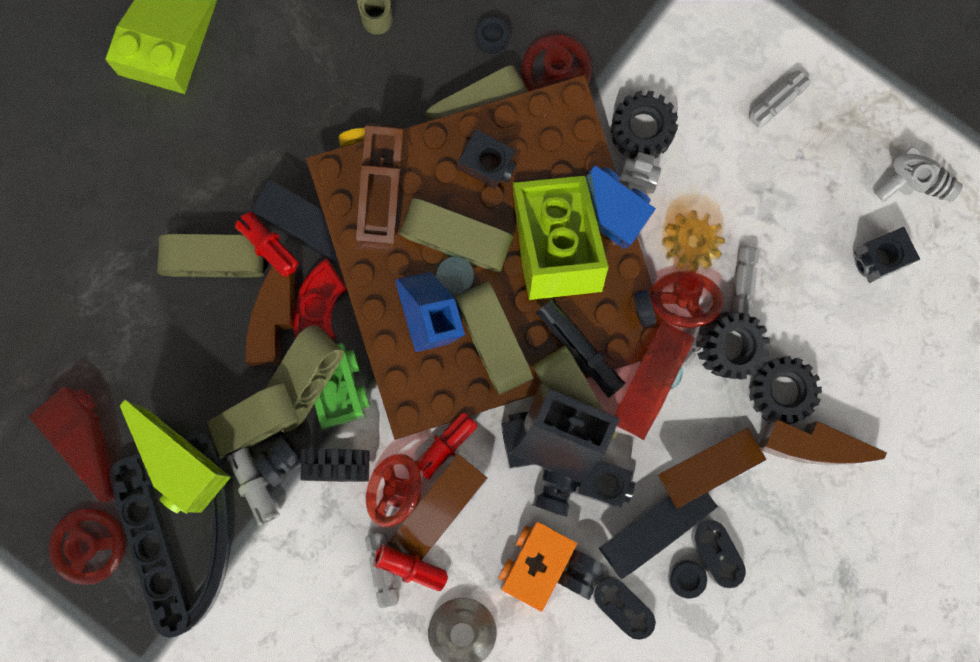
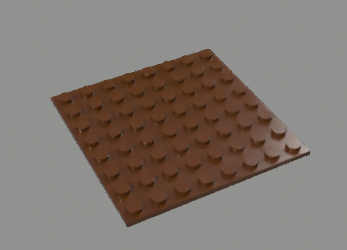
[306,75,674,440]

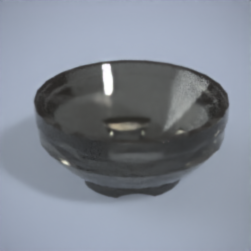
[428,597,497,662]

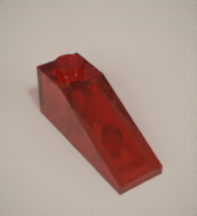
[612,321,695,440]
[28,387,115,503]

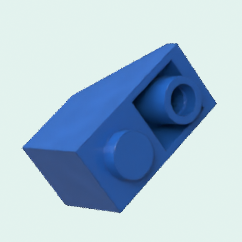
[586,165,656,249]
[395,272,465,352]

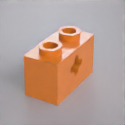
[498,521,577,612]

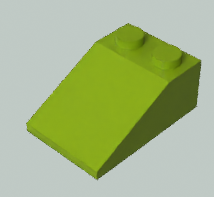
[105,0,217,94]
[513,176,608,300]
[120,400,231,514]

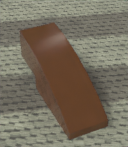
[356,123,404,244]
[245,251,295,367]
[759,419,887,465]
[388,454,488,560]

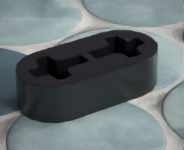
[691,520,746,589]
[592,577,656,640]

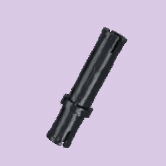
[536,298,626,398]

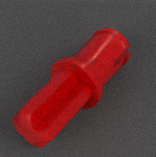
[235,212,299,277]
[412,412,478,480]
[373,544,448,591]

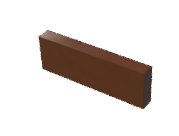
[658,427,767,509]

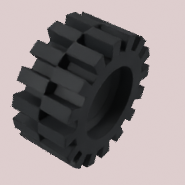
[611,91,678,160]
[696,312,770,380]
[749,356,822,424]
[300,449,370,482]

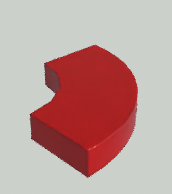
[293,258,347,341]

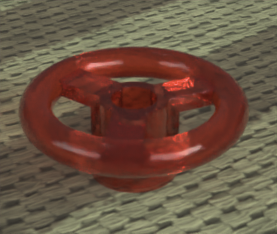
[522,35,592,91]
[650,271,724,328]
[365,453,421,528]
[49,509,125,585]

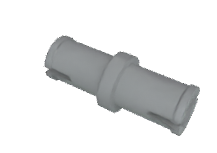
[226,448,280,526]

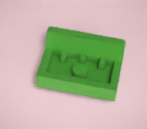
[315,343,370,430]

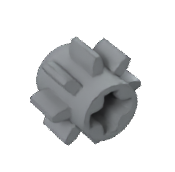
[619,152,661,194]

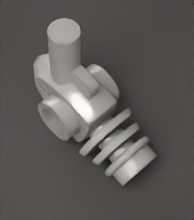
[874,146,963,202]

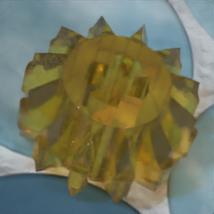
[662,210,725,273]

